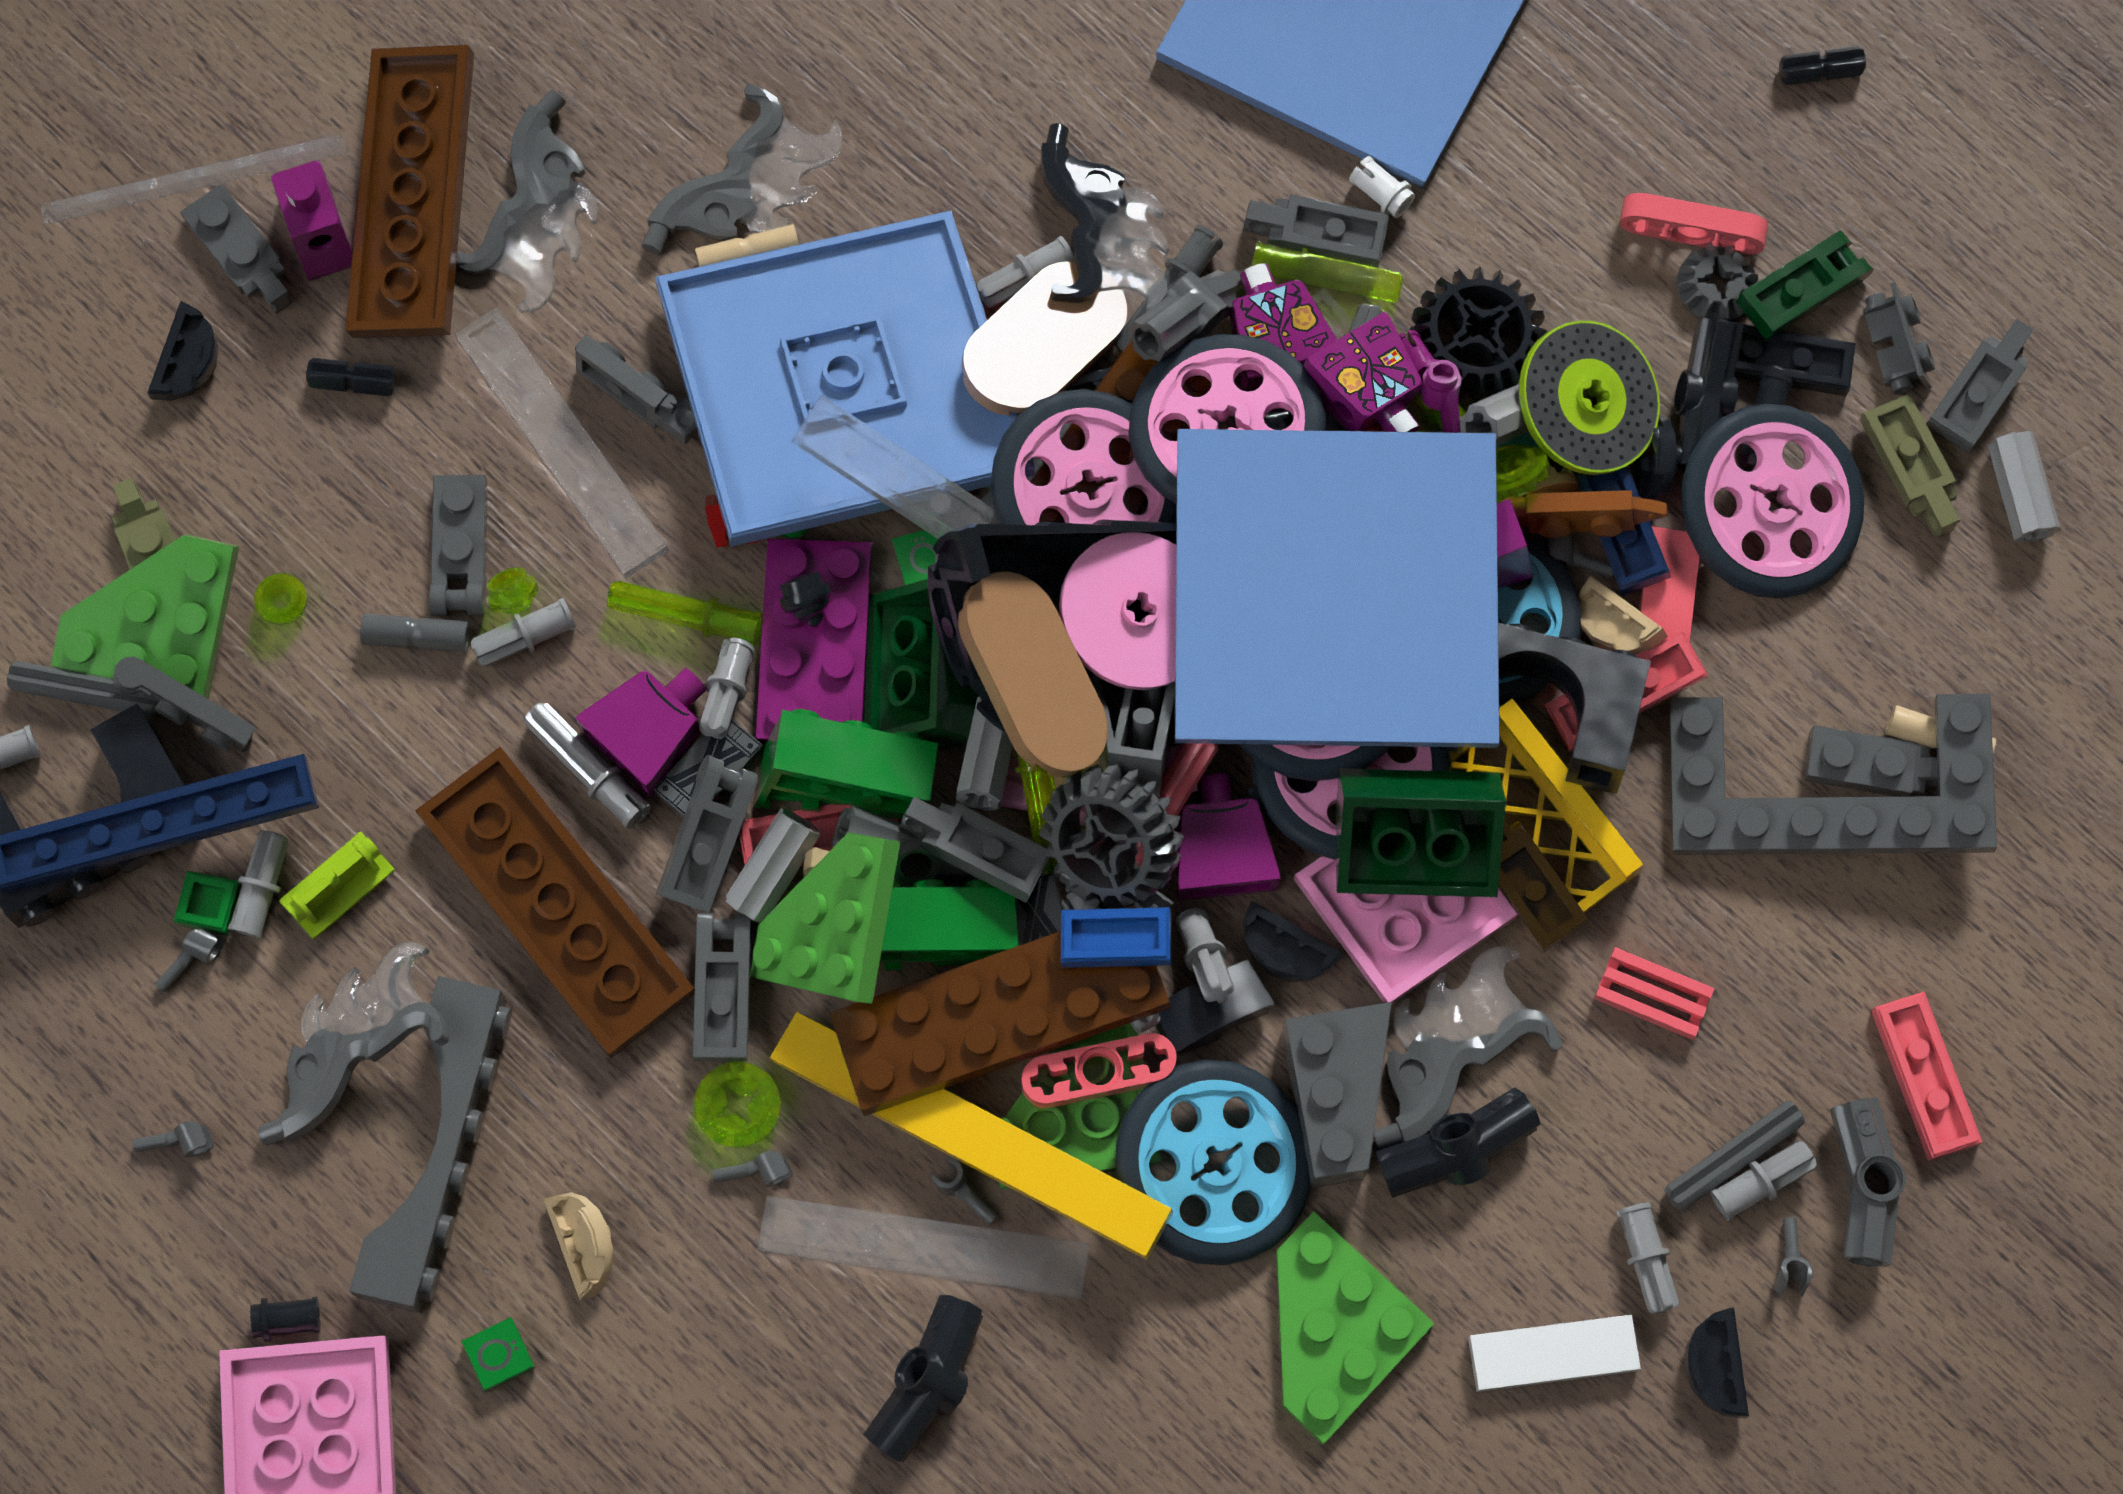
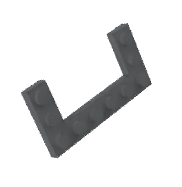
[1669,694,1997,855]

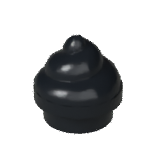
[779,571,831,628]

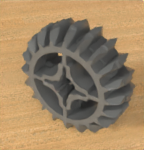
[1039,763,1184,908]

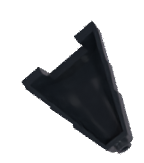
[928,519,1176,733]

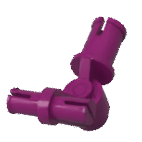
[1399,330,1462,433]

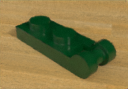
[1735,230,1874,340]

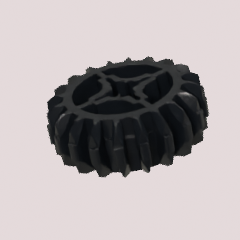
[1408,266,1547,403]

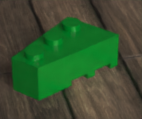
[753,709,938,819]
[880,879,1019,971]

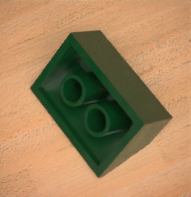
[864,579,979,750]
[1336,768,1506,897]

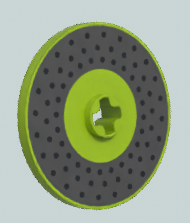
[1519,320,1660,475]

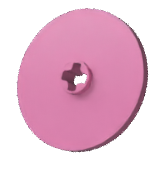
[1059,532,1176,690]

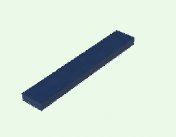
[0,754,319,893]

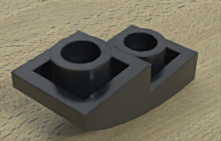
[1155,960,1274,1056]

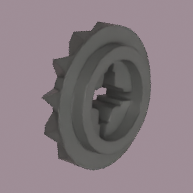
[1677,242,1759,321]

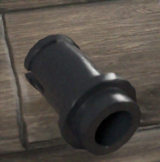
[250,1297,321,1342]

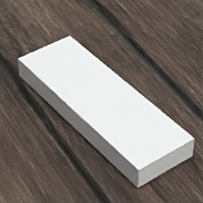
[1468,1315,1641,1392]

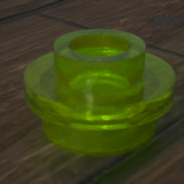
[487,567,539,614]
[254,573,308,625]

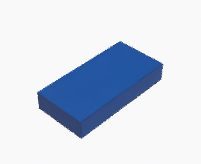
[1061,907,1171,968]

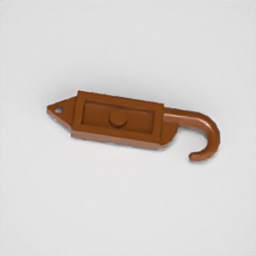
[1497,490,1667,538]

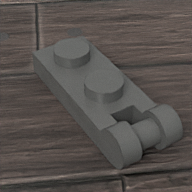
[429,475,488,616]
[113,657,256,753]
[655,755,758,913]
[693,913,752,1062]

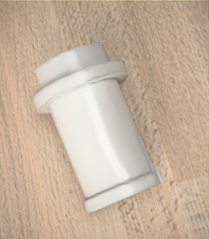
[1349,156,1415,218]

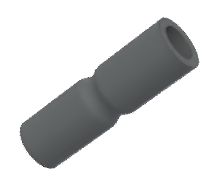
[360,613,470,653]

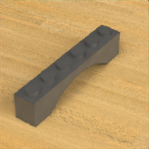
[349,976,512,1314]

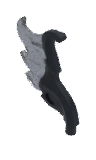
[1041,123,1169,312]

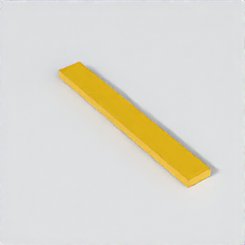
[770,1012,1173,1260]

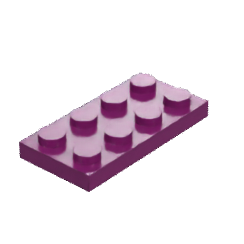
[756,539,872,744]

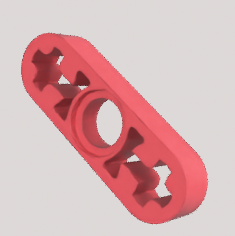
[1619,193,1768,255]
[1021,1033,1177,1108]

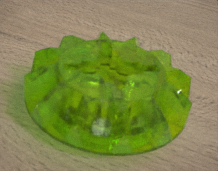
[1496,445,1550,503]
[694,1062,781,1149]

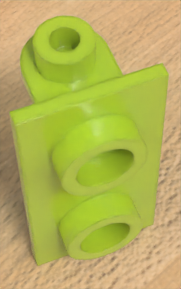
[279,831,396,940]

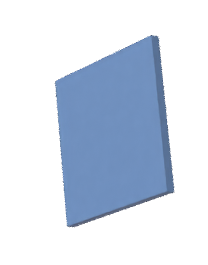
[1156,0,1525,189]
[655,211,1035,547]
[1175,429,1499,748]

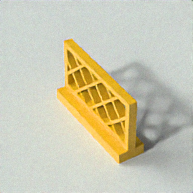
[1449,699,1644,919]

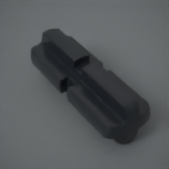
[1779,46,1866,85]
[306,358,396,396]

